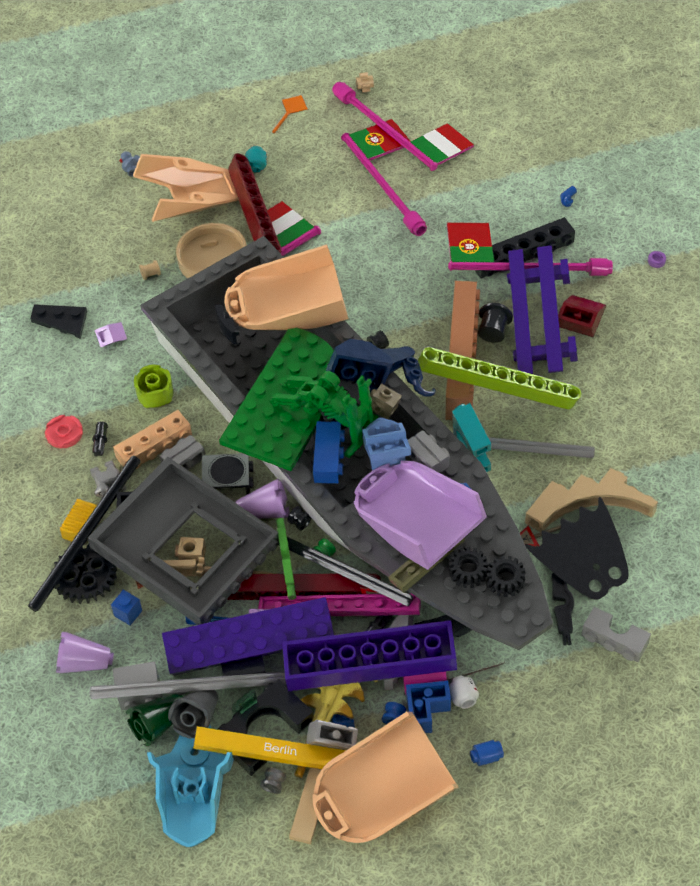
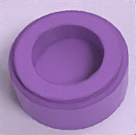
[648,251,666,268]

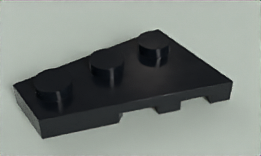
[30,304,87,339]

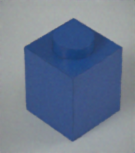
[111,590,143,626]

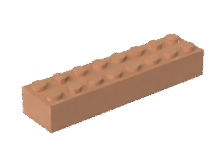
[445,281,480,420]

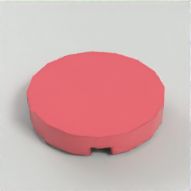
[45,415,83,448]

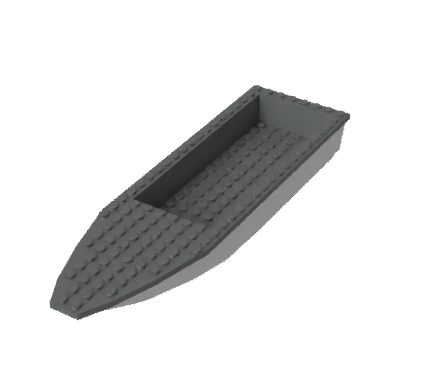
[140,236,553,650]

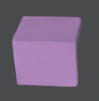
[95,322,127,347]

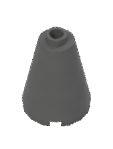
[168,690,218,739]

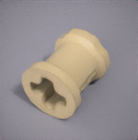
[139,260,161,280]

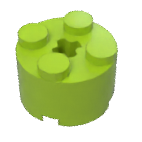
[134,364,174,408]

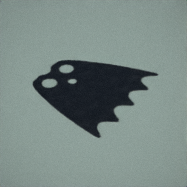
[525,497,629,600]

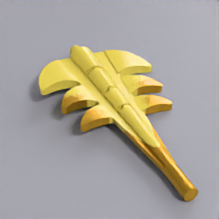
[294,680,378,778]

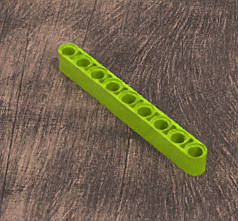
[418,347,582,409]

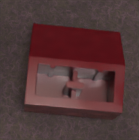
[558,295,606,337]

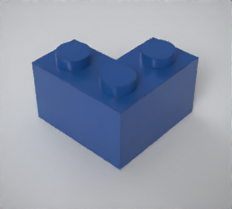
[406,680,451,733]

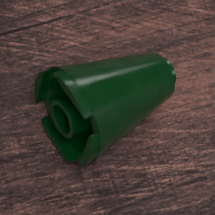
[126,693,183,746]

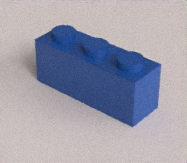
[313,421,345,483]

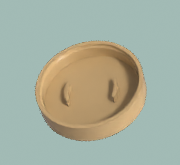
[176,223,247,278]

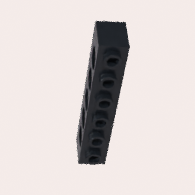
[475,217,575,279]

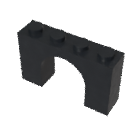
[217,679,314,776]

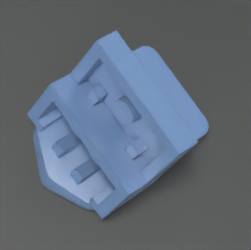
[362,418,411,471]

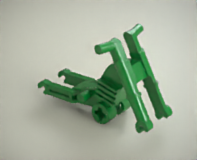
[269,371,379,458]

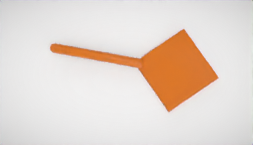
[272,95,308,133]

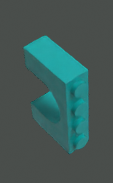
[452,403,491,472]

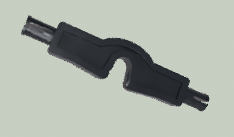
[551,573,574,646]

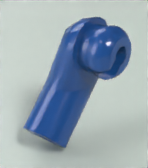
[560,186,577,207]

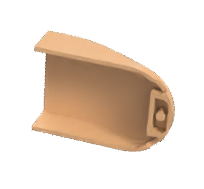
[224,245,349,330]
[313,711,459,843]

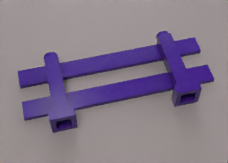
[507,245,578,374]

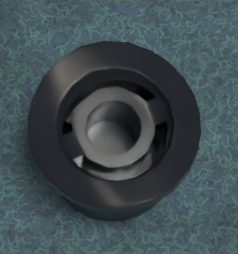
[478,303,513,343]

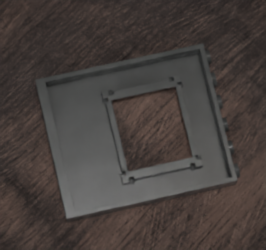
[88,457,279,625]

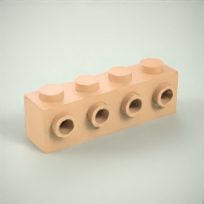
[113,410,192,469]

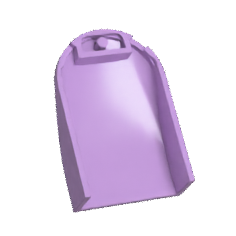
[354,461,487,570]

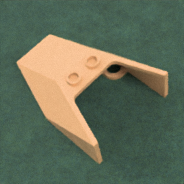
[133,154,239,222]

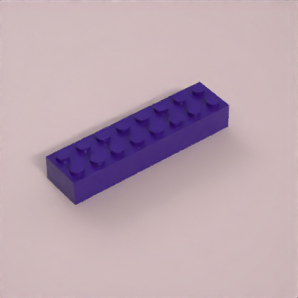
[162,597,334,676]
[282,620,457,691]

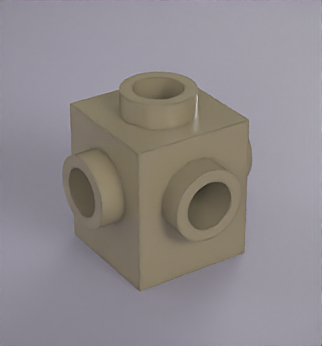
[370,384,402,420]

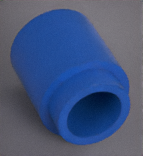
[470,740,504,766]

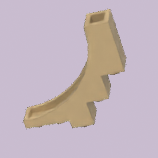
[525,468,658,532]

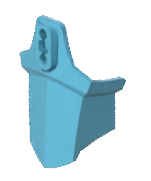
[147,725,234,847]

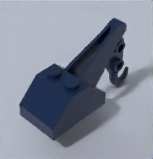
[326,338,436,397]

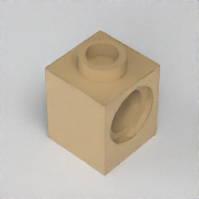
[175,537,206,564]

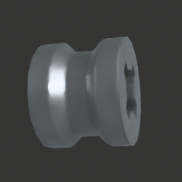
[260,768,286,794]

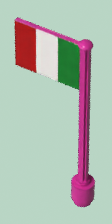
[332,81,474,171]
[267,201,321,256]

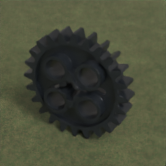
[52,543,117,604]

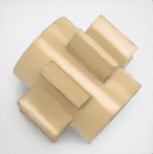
[356,72,374,93]

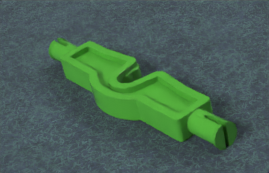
[276,518,297,600]

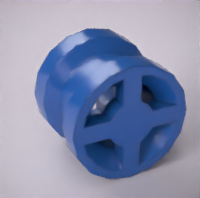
[381,702,406,725]

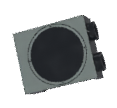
[202,453,254,495]

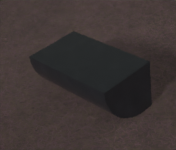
[221,656,266,676]

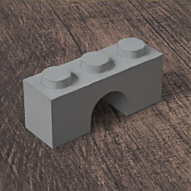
[582,607,651,662]

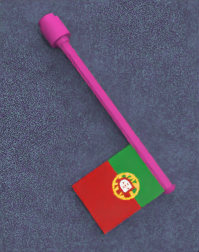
[341,119,427,236]
[447,222,613,276]

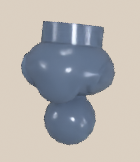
[119,151,140,177]

